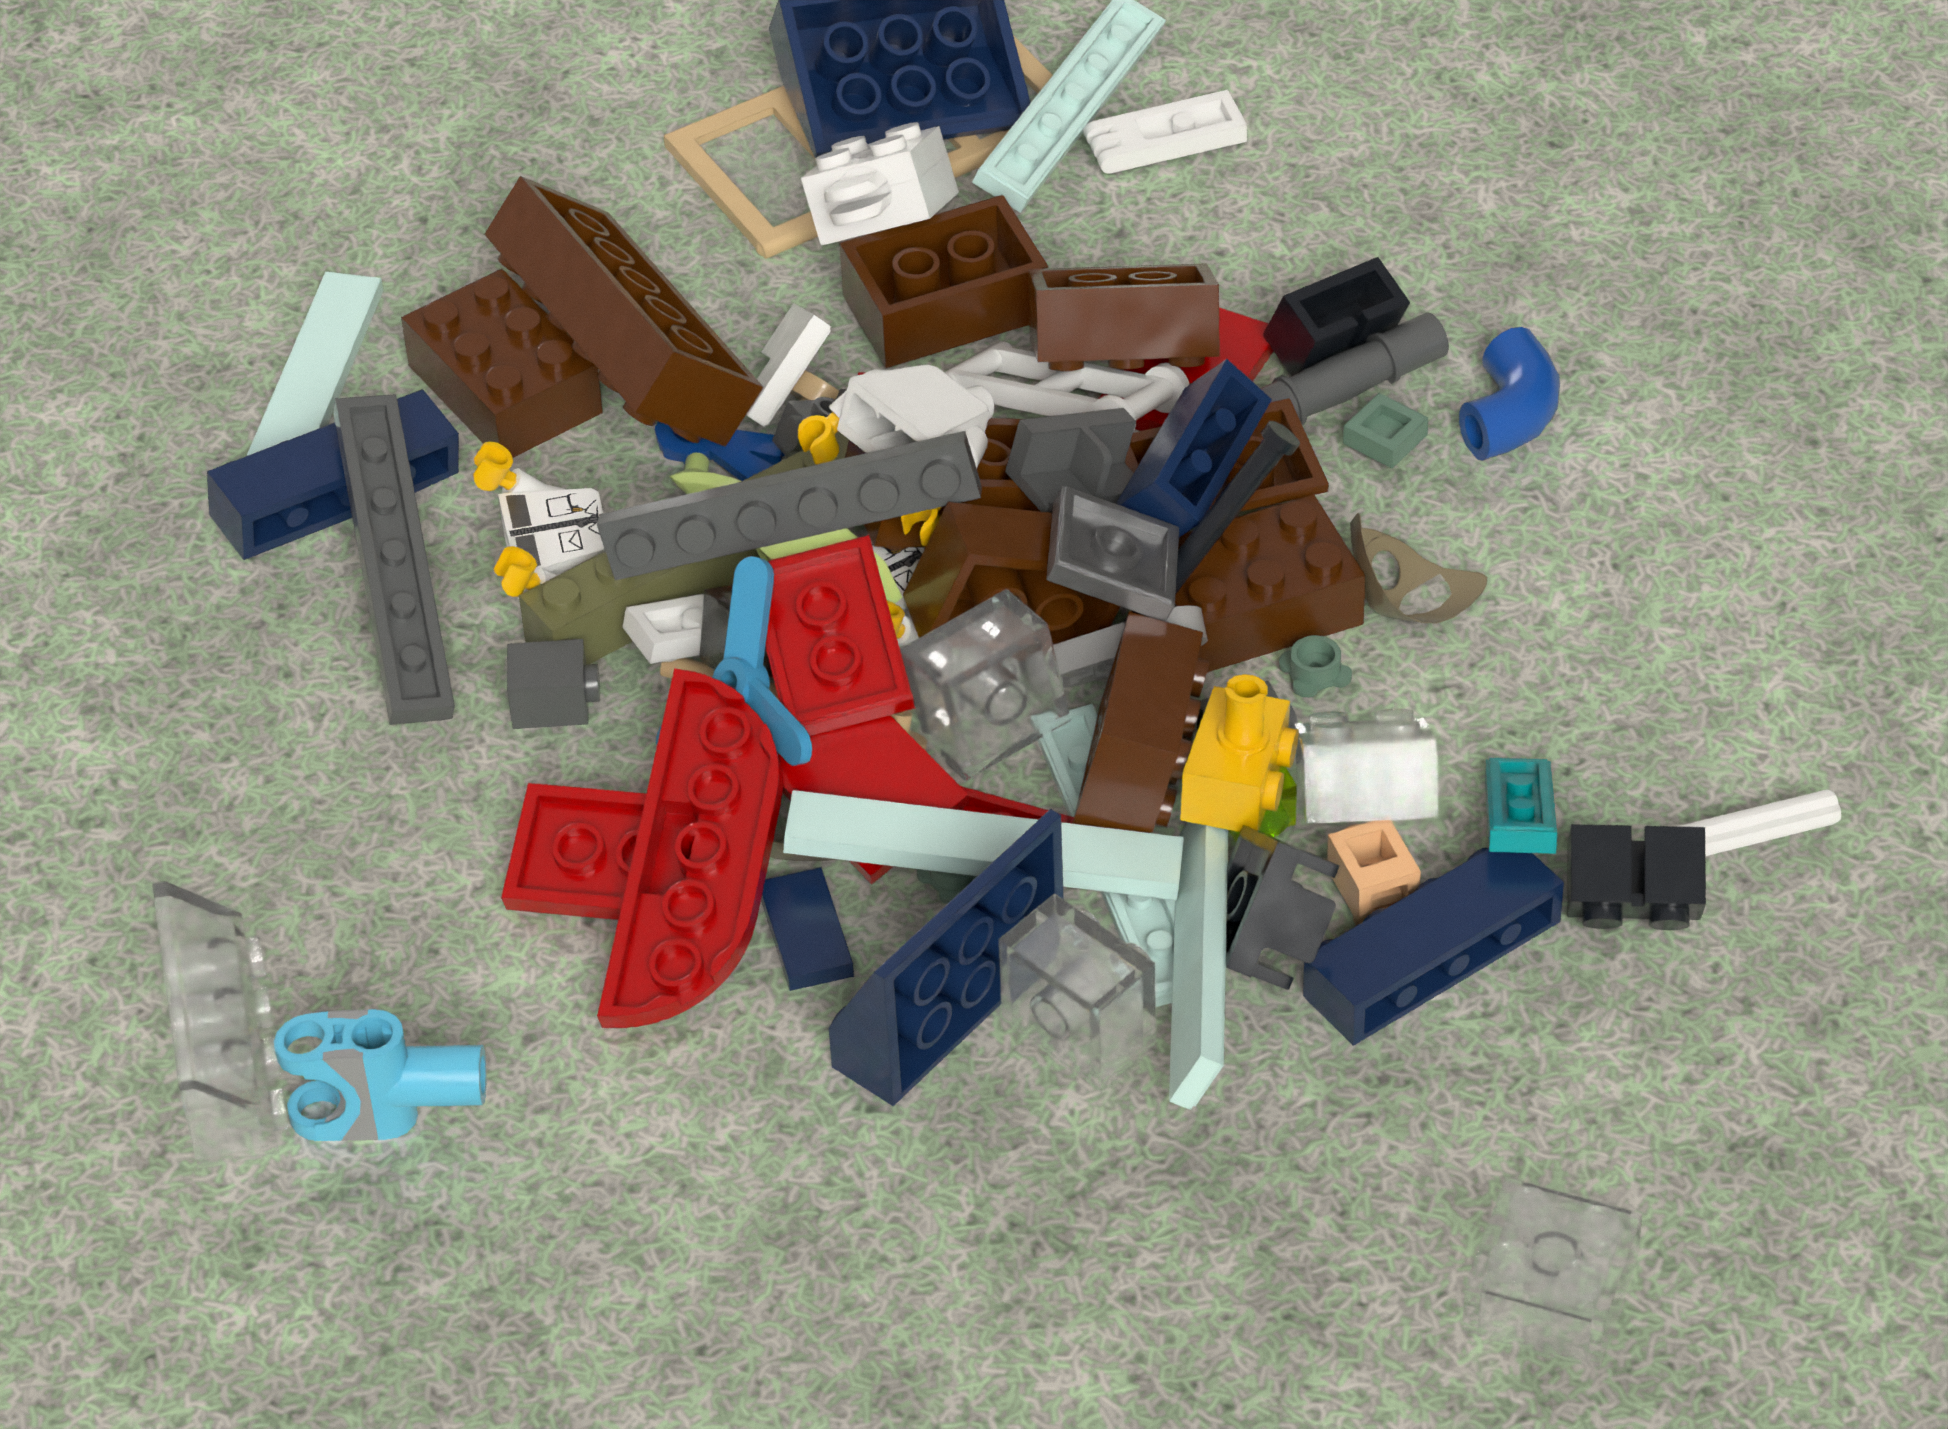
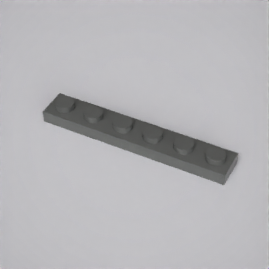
[333,394,455,725]
[597,431,982,580]

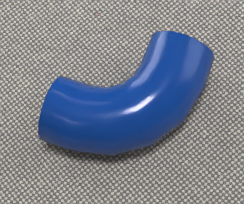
[1459,327,1560,461]

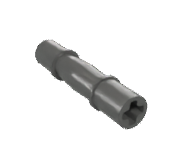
[1260,312,1449,425]

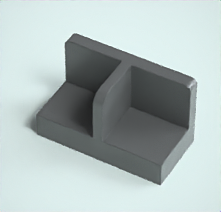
[1005,408,1136,513]

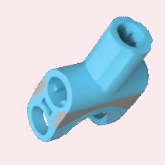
[274,1009,487,1141]

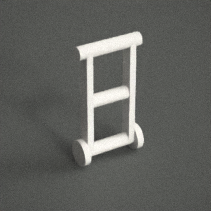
[944,341,1190,433]

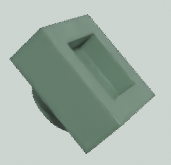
[1343,393,1428,468]

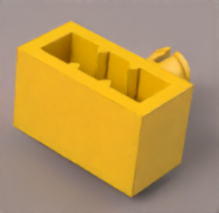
[1180,674,1299,832]

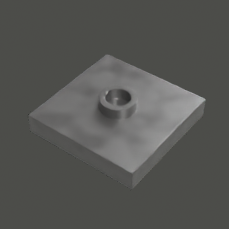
[1046,486,1179,622]

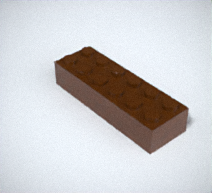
[484,176,763,447]

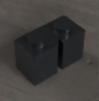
[1263,257,1410,377]
[1567,824,1706,931]

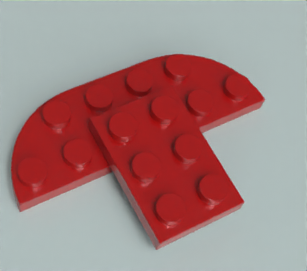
[501,668,783,1028]

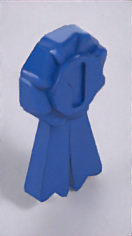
[655,421,785,481]

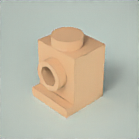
[1327,816,1421,926]

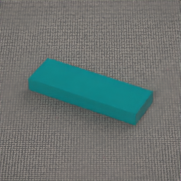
[1485,758,1557,854]

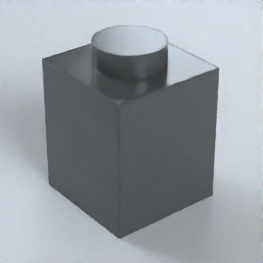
[507,639,600,729]

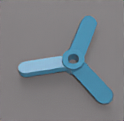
[656,556,812,766]

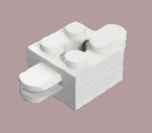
[801,122,959,245]

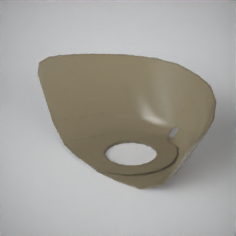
[1350,513,1487,624]

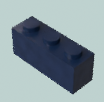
[1116,359,1272,537]

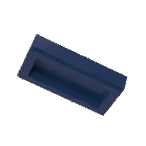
[761,867,854,991]

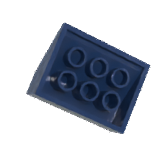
[769,0,1031,158]
[828,809,1065,1106]

